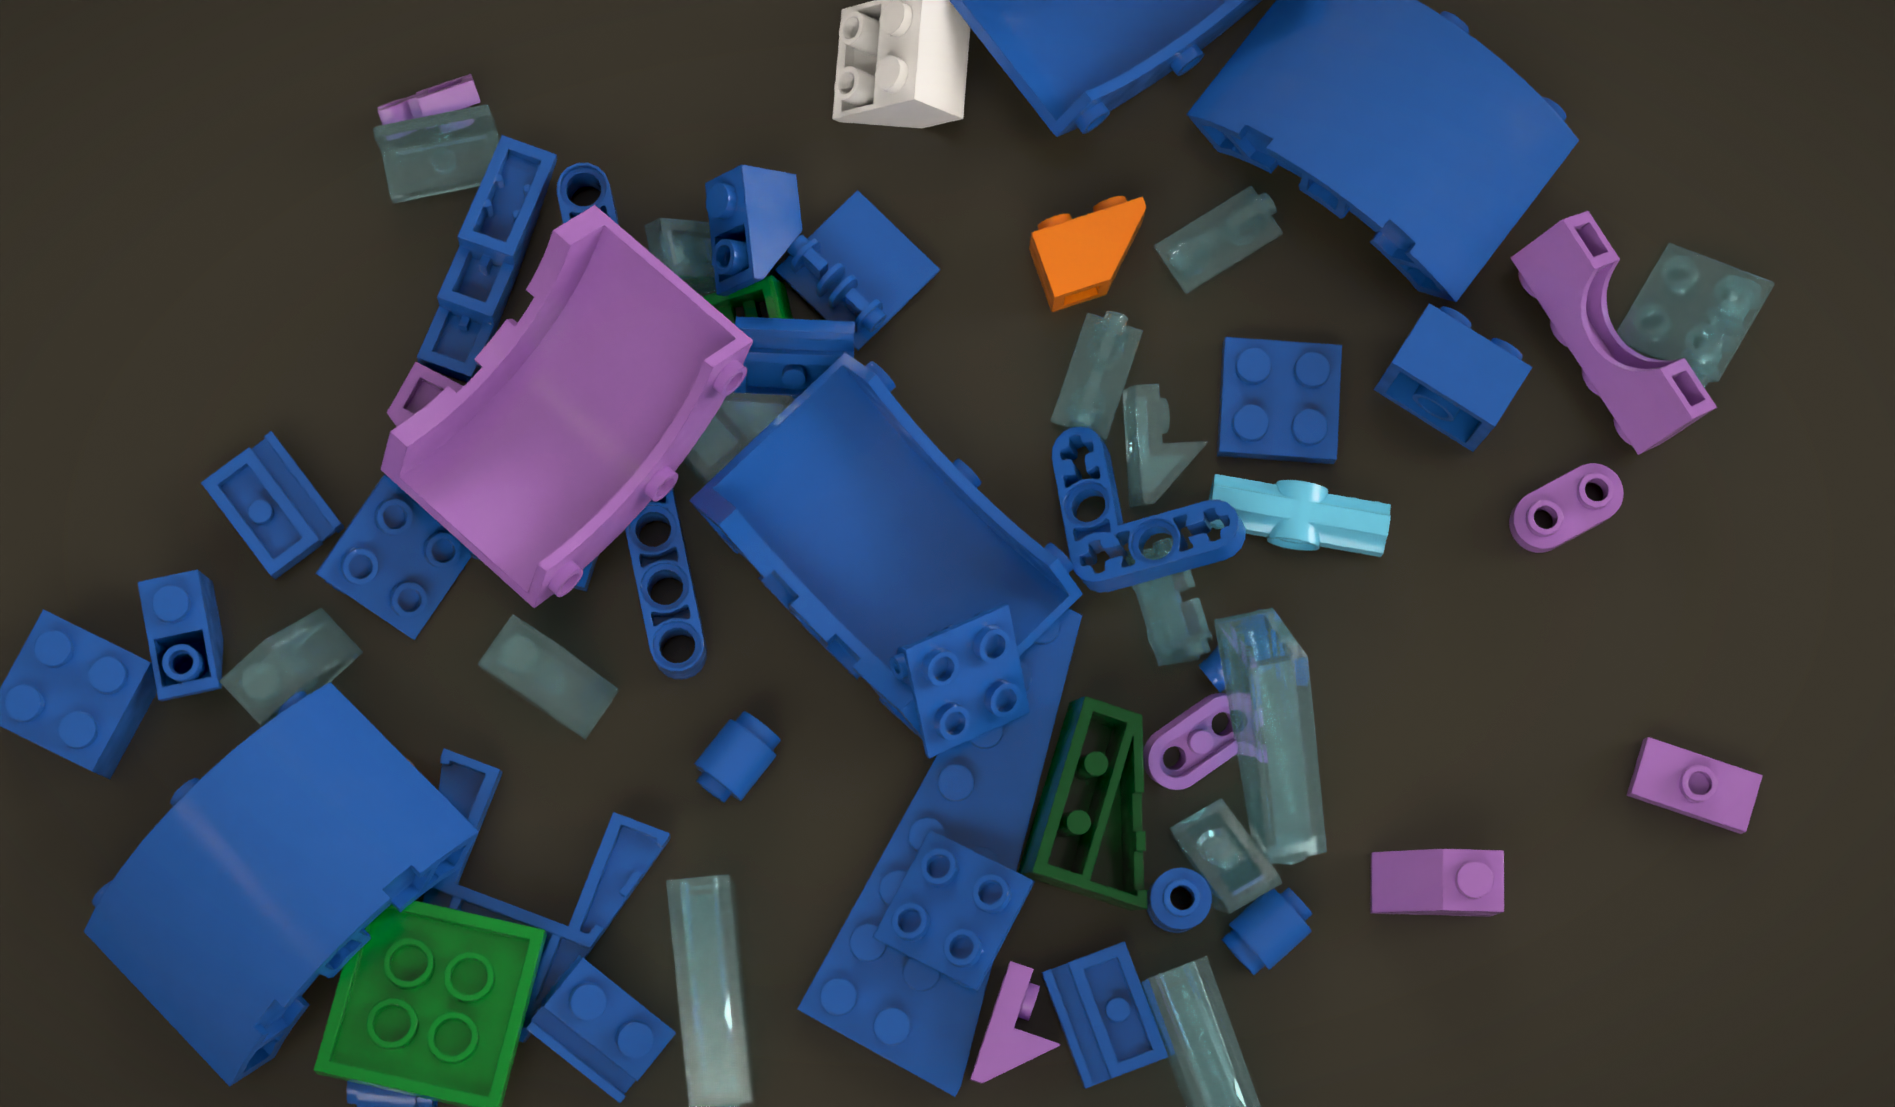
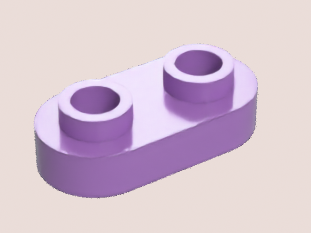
[1509,463,1624,553]
[1143,693,1255,790]

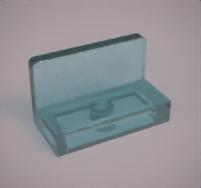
[373,105,500,203]

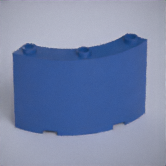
[949,0,1262,137]
[1186,0,1579,302]
[689,353,1083,739]
[83,682,479,1087]

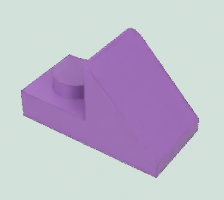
[969,961,1061,1084]

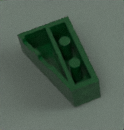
[1018,696,1148,911]

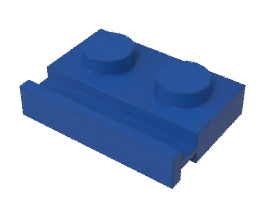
[734,316,855,405]
[201,431,345,580]
[1041,941,1168,1089]
[523,955,676,1103]

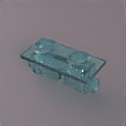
[1154,186,1283,294]
[1051,311,1143,440]
[1125,537,1213,666]

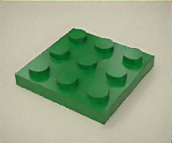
[314,901,547,1107]

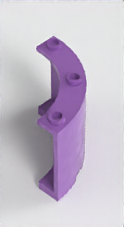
[381,205,753,608]

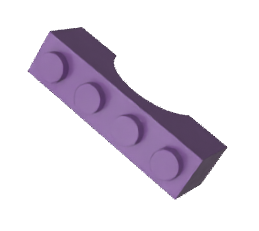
[1511,211,1717,455]

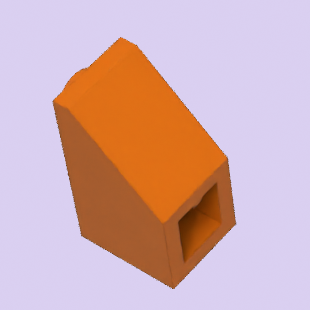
[1029,196,1147,312]

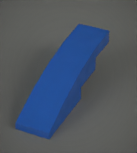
[417,135,557,383]

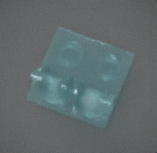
[1616,243,1775,388]

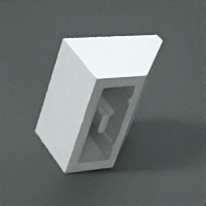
[832,0,970,129]

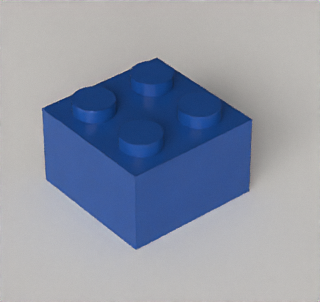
[1374,303,1532,452]
[0,609,157,779]

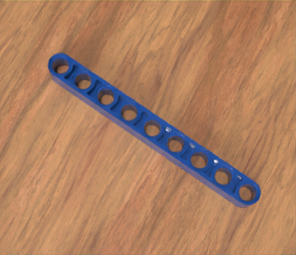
[557,163,707,680]

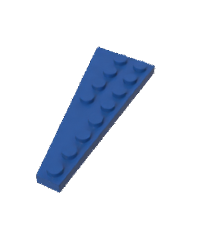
[797,608,1082,1097]

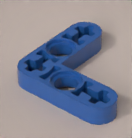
[1052,426,1245,593]

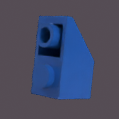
[705,164,802,296]
[137,569,223,702]

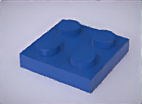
[1217,337,1342,464]

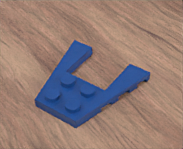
[423,749,671,1043]

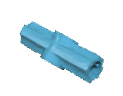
[1209,474,1391,557]

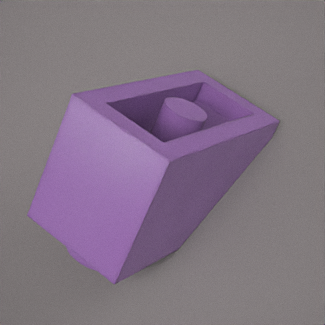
[1370,849,1504,917]

